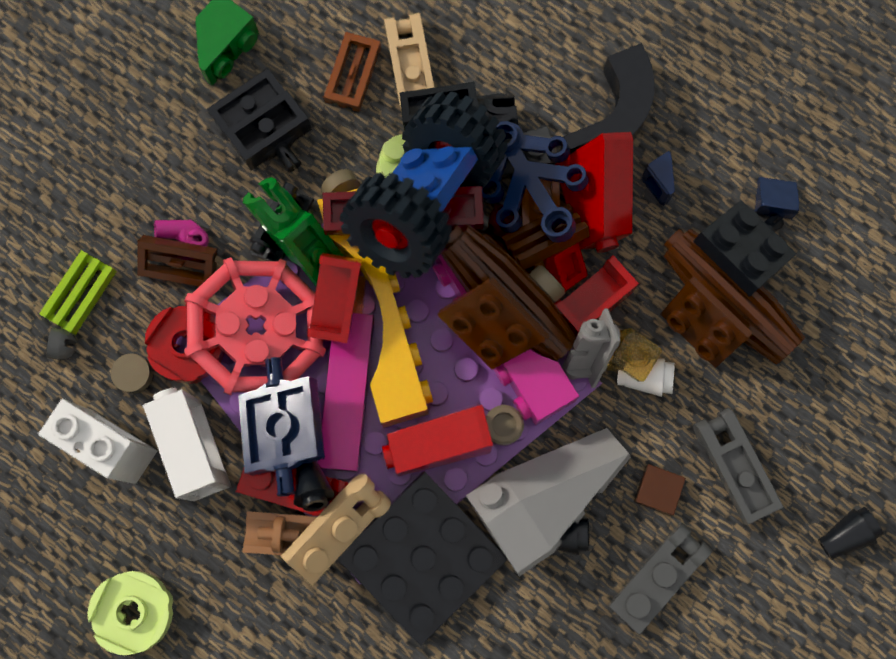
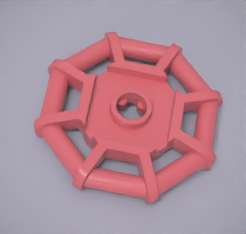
[184,257,326,395]

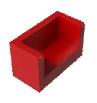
[307,253,362,343]
[555,255,639,336]

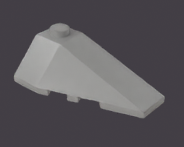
[466,428,631,576]

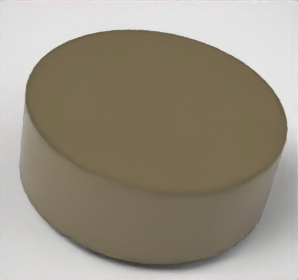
[321,169,360,194]
[529,265,566,302]
[111,353,153,394]
[486,405,524,446]

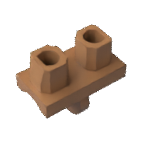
[242,511,317,555]

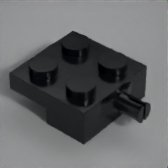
[207,68,312,172]
[693,200,797,297]

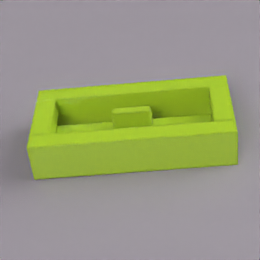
[39,250,117,335]

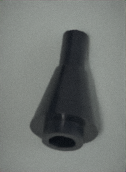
[294,461,335,512]

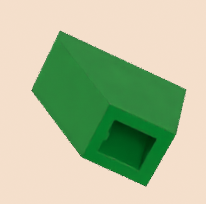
[195,0,259,86]

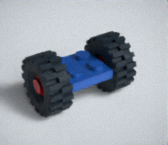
[340,92,507,278]

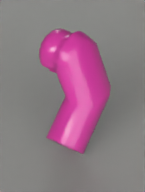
[154,220,209,246]

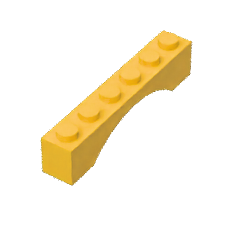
[317,188,433,428]

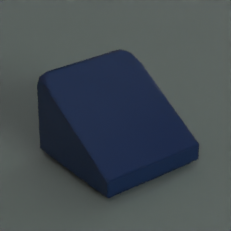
[641,151,675,206]
[755,177,799,219]

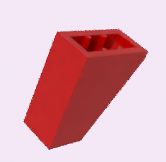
[555,132,633,253]
[382,405,493,477]

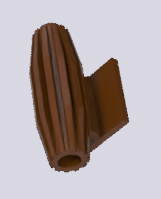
[437,224,577,370]
[660,229,805,368]

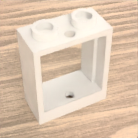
[143,388,232,502]
[38,399,157,484]

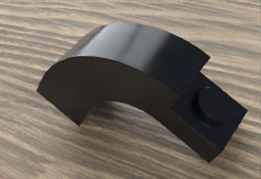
[560,43,655,154]

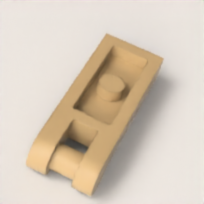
[384,13,434,115]
[281,474,391,586]

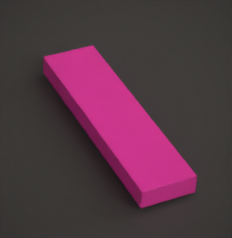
[318,313,374,472]

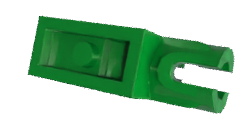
[243,177,344,287]

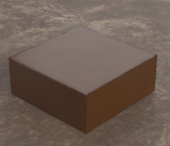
[634,464,686,516]

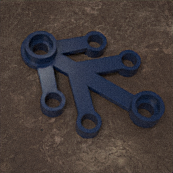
[482,121,589,243]

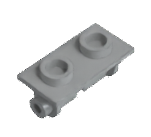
[562,308,620,388]

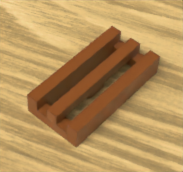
[324,32,381,112]

